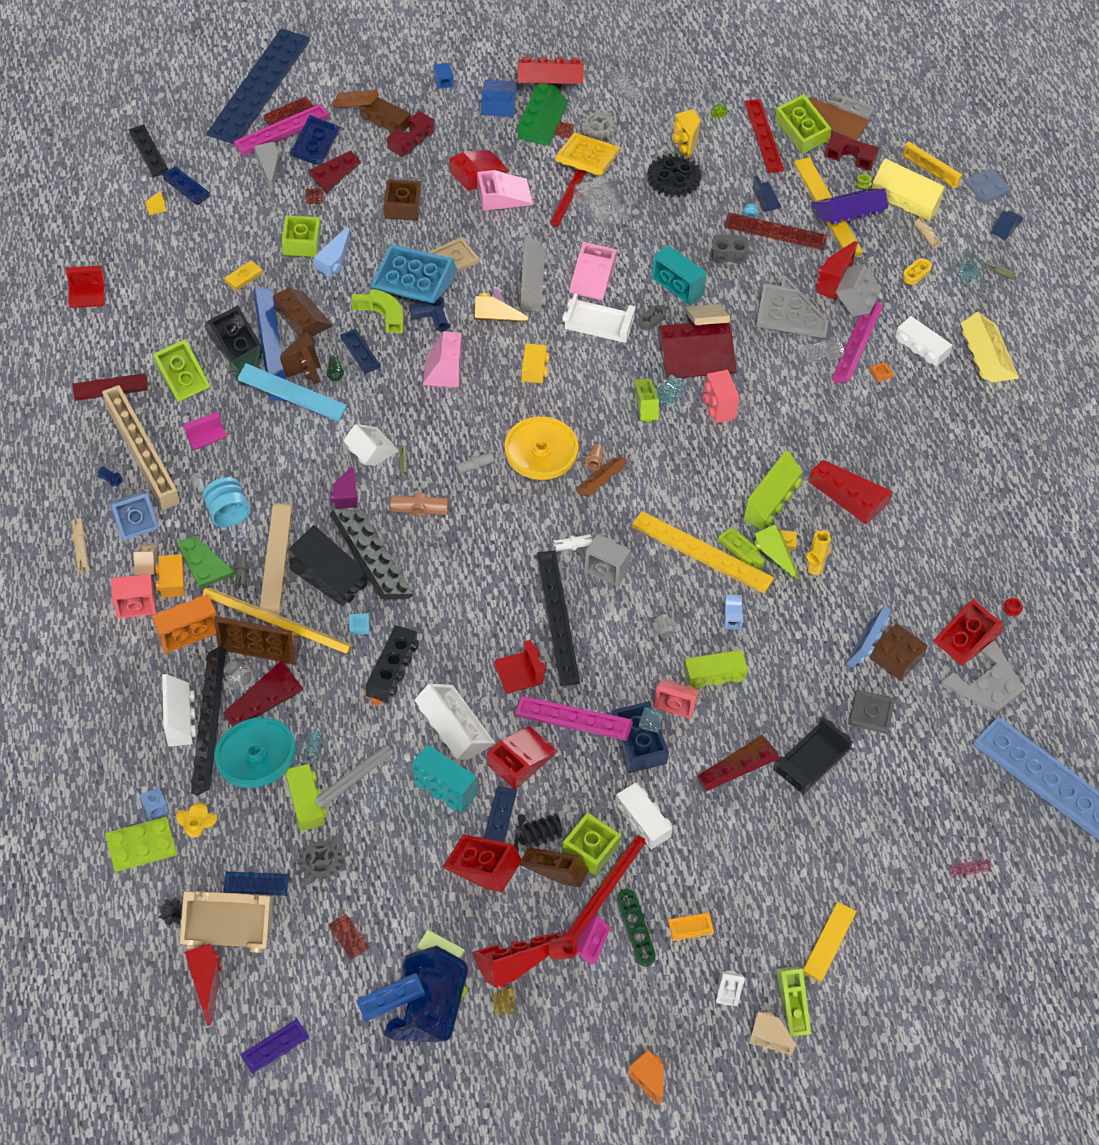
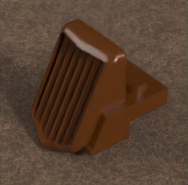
[280,332,321,384]

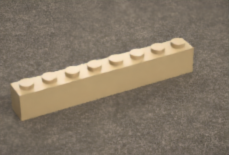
[102,385,180,511]

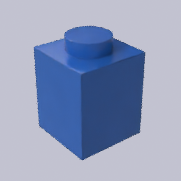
[433,62,454,89]

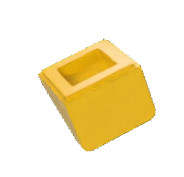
[145,192,166,215]

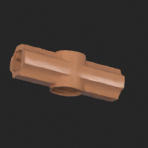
[390,492,448,517]

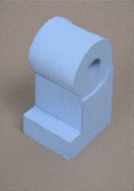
[724,594,743,630]

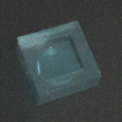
[639,707,664,733]

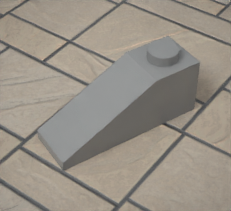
[254,142,281,192]

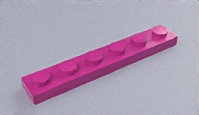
[234,104,329,156]
[832,302,883,383]
[515,696,633,741]

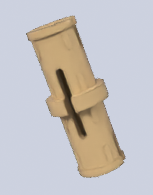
[914,218,941,249]

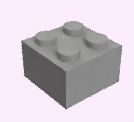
[836,264,881,316]
[584,534,631,587]

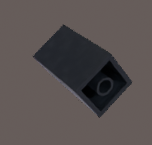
[288,525,368,607]

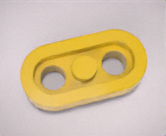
[903,258,932,285]

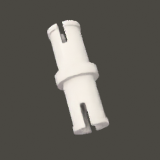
[553,534,592,552]

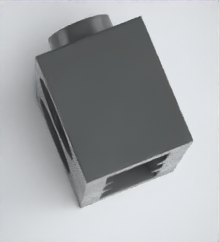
[712,235,748,264]

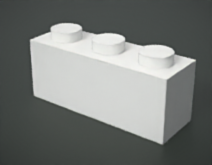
[895,316,952,367]
[615,783,673,849]

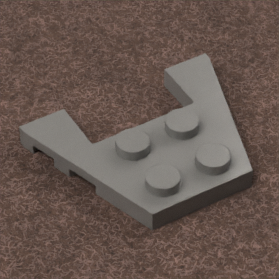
[941,641,1024,714]

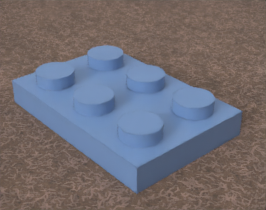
[846,605,891,668]

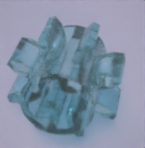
[958,260,981,282]

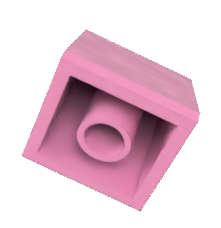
[423,331,462,387]

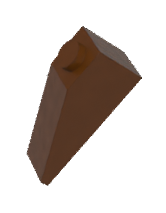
[519,848,589,888]

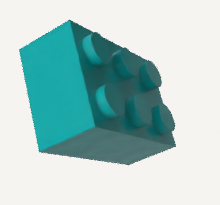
[651,245,707,306]
[413,744,477,813]

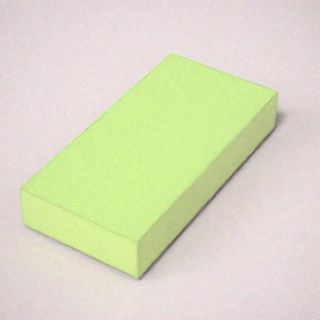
[417,930,465,970]

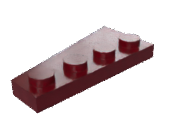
[223,660,303,727]
[697,735,780,792]

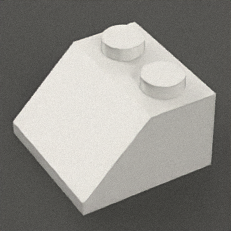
[343,424,399,466]

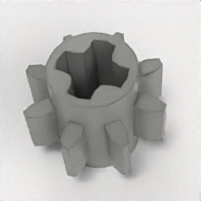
[652,614,677,639]

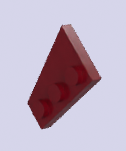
[308,150,360,194]

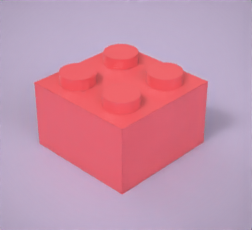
[702,370,740,423]
[111,574,156,619]

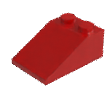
[449,150,510,192]
[816,241,858,300]
[933,599,1005,666]
[443,834,522,893]
[185,943,222,1026]

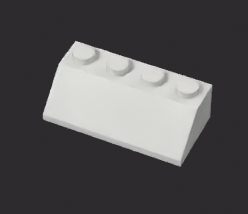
[414,684,496,760]

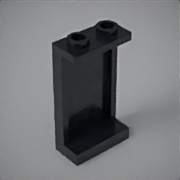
[773,717,853,795]

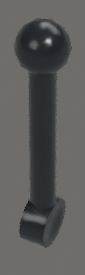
[514,814,526,852]

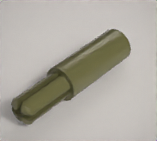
[984,262,1016,280]
[399,446,408,476]

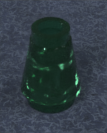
[326,356,344,382]

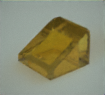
[492,988,516,1016]

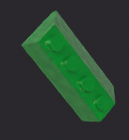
[518,83,568,146]

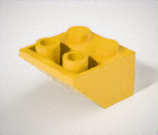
[672,109,701,158]

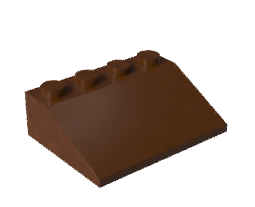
[214,616,302,665]

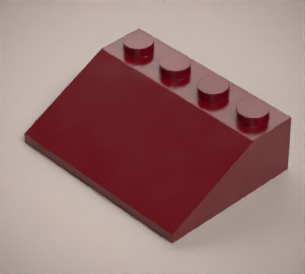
[658,322,737,379]

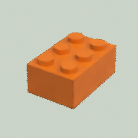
[152,594,217,654]

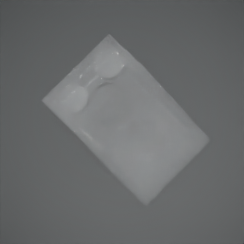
[573,174,629,232]

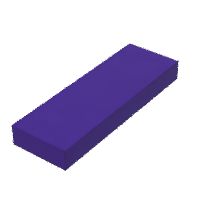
[240,1019,309,1074]

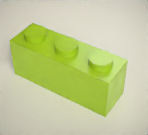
[683,650,748,689]
[285,764,327,832]

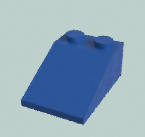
[481,79,517,117]

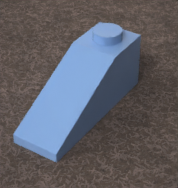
[314,227,350,278]

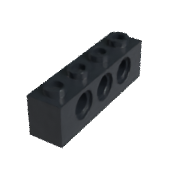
[366,625,419,703]

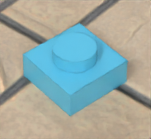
[349,613,370,635]

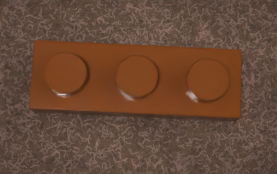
[332,89,379,108]
[576,457,627,496]

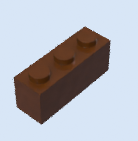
[359,97,411,133]

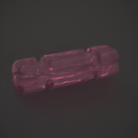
[950,859,991,877]

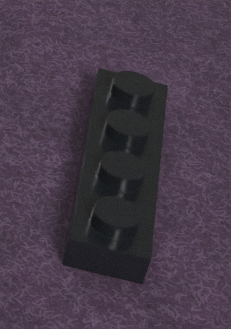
[128,124,169,178]

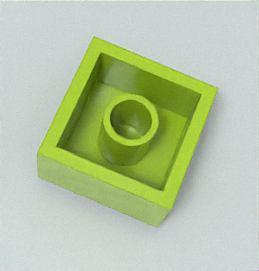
[282,215,321,257]
[562,812,621,876]

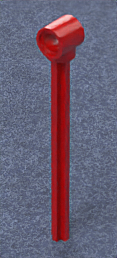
[548,835,646,960]

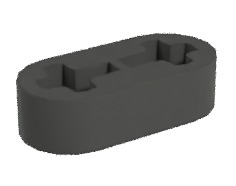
[638,305,667,331]

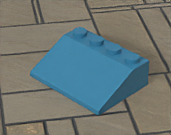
[370,244,458,303]

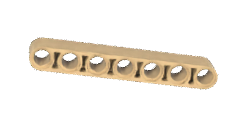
[260,503,293,616]

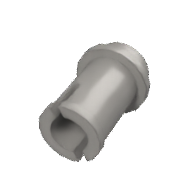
[190,473,205,498]

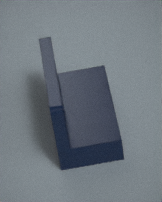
[752,175,781,212]

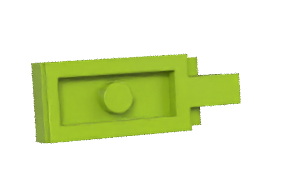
[717,527,765,570]

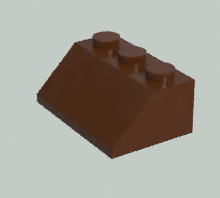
[273,288,333,337]

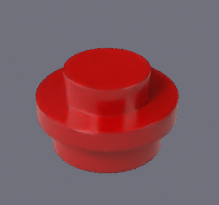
[1003,598,1023,616]

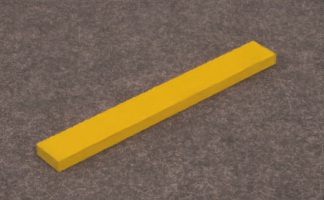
[794,157,863,257]
[202,587,353,653]

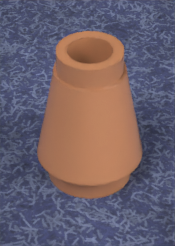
[585,444,603,471]

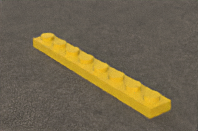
[632,511,774,594]

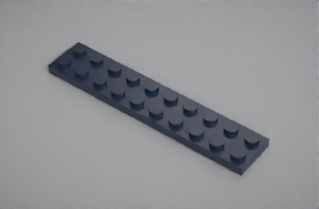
[207,28,310,145]

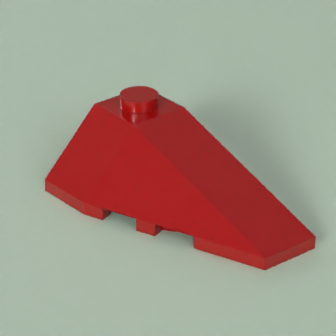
[472,933,561,988]

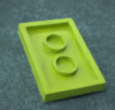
[105,817,177,872]

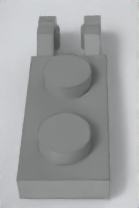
[827,93,875,120]

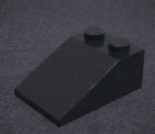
[204,306,263,368]

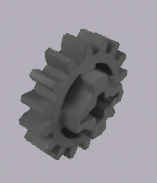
[297,838,344,884]

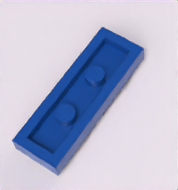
[356,973,426,1022]

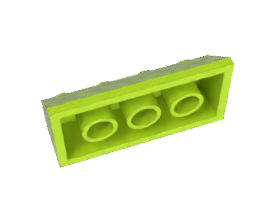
[744,450,803,530]

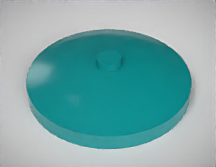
[214,718,296,788]

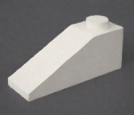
[716,970,745,1006]

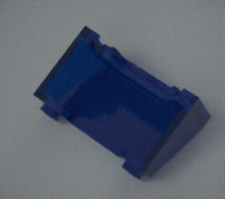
[384,946,468,1043]

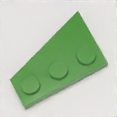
[177,536,235,589]

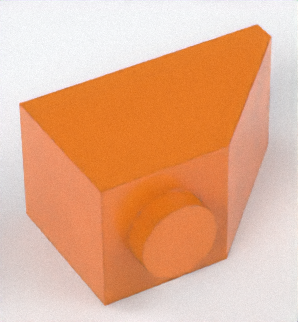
[628,1050,664,1106]

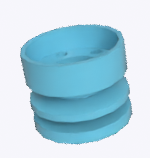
[202,477,250,528]

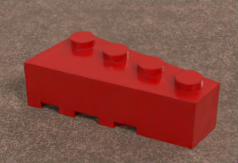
[809,460,893,525]

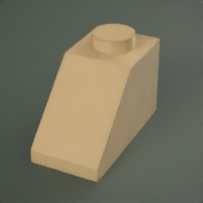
[133,545,158,577]
[750,1012,795,1056]

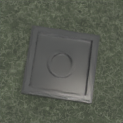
[849,689,895,734]

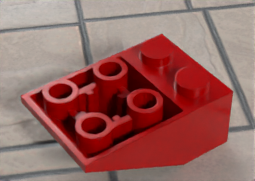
[486,726,558,790]

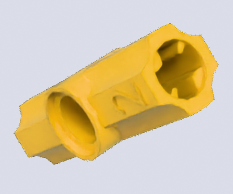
[806,530,831,575]

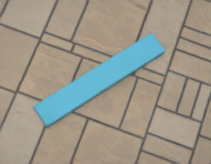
[238,364,347,421]

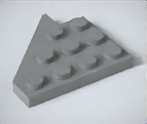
[756,275,829,338]

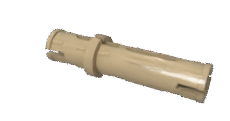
[71,518,90,572]

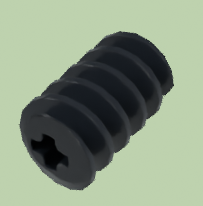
[516,813,563,850]

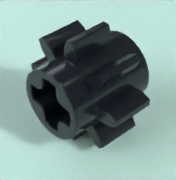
[159,898,183,926]

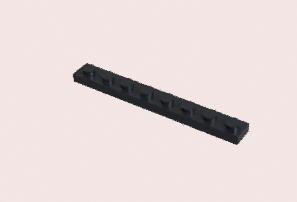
[537,550,580,686]
[191,646,226,795]

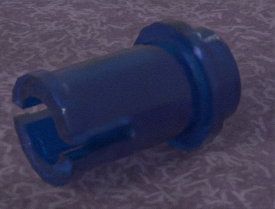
[98,466,123,487]

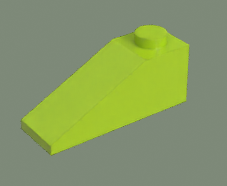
[633,379,659,422]
[755,524,801,580]
[776,966,811,1037]

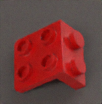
[66,265,105,308]
[494,640,546,694]

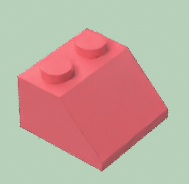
[654,680,700,719]

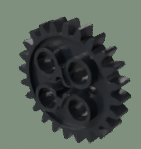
[647,153,702,198]

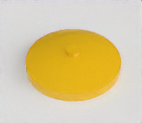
[505,416,579,480]

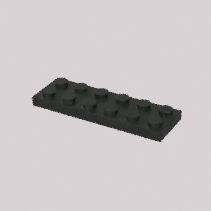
[330,509,414,599]

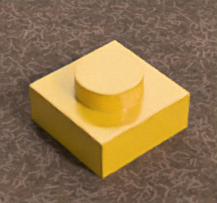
[781,530,797,550]

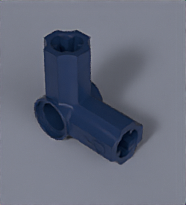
[409,296,451,332]

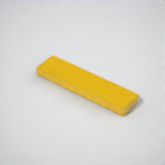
[903,141,962,188]
[803,902,857,983]

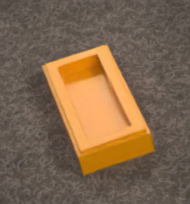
[668,912,714,941]

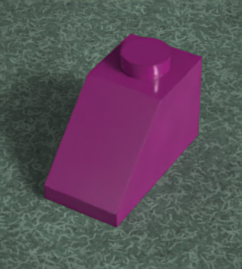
[330,467,358,509]

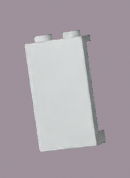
[562,293,636,343]

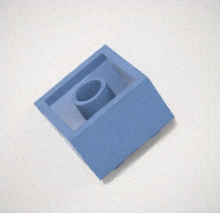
[108,490,159,540]

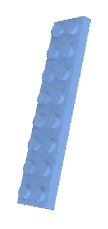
[973,716,1099,840]

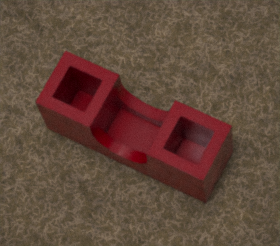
[387,110,435,158]
[824,133,879,171]

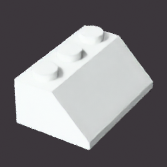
[162,674,196,747]

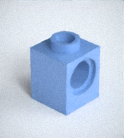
[140,787,169,821]

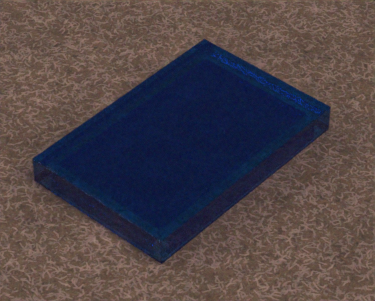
[290,115,340,166]

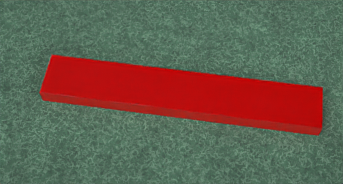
[744,99,784,173]

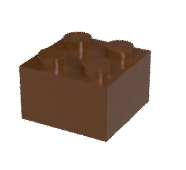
[384,179,421,220]
[870,623,928,681]

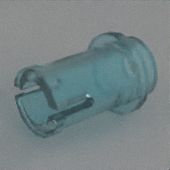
[305,730,322,757]

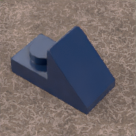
[991,210,1023,241]

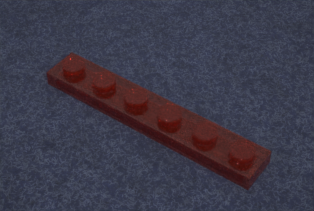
[724,212,828,251]

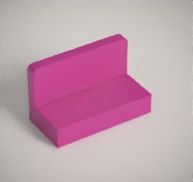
[183,411,227,450]
[577,916,611,964]

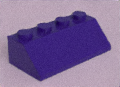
[811,188,888,224]

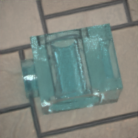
[657,375,686,407]

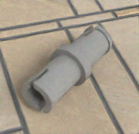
[456,451,494,475]

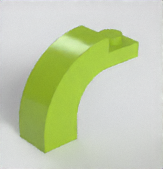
[351,289,404,333]

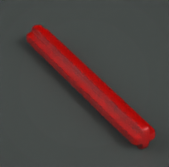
[550,169,586,227]

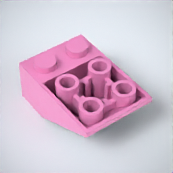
[477,170,533,211]
[569,242,617,301]

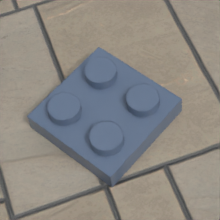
[964,168,1012,204]

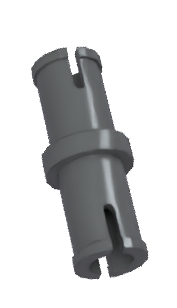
[233,550,249,589]

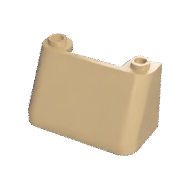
[180,891,274,953]

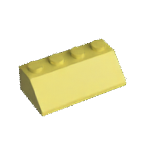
[871,158,945,221]
[961,312,1019,383]

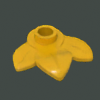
[176,802,218,838]

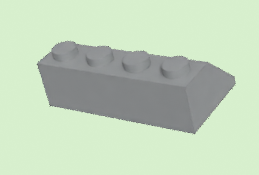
[521,235,548,311]

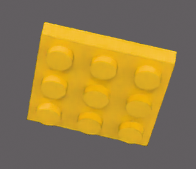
[555,132,620,176]

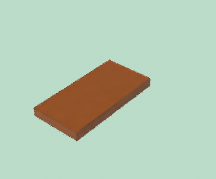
[809,97,869,140]

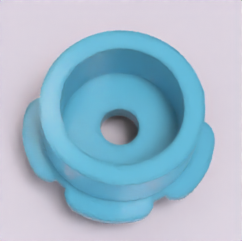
[743,204,759,219]

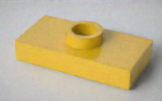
[224,260,263,291]

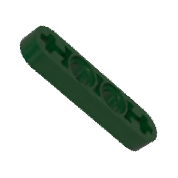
[617,889,656,967]

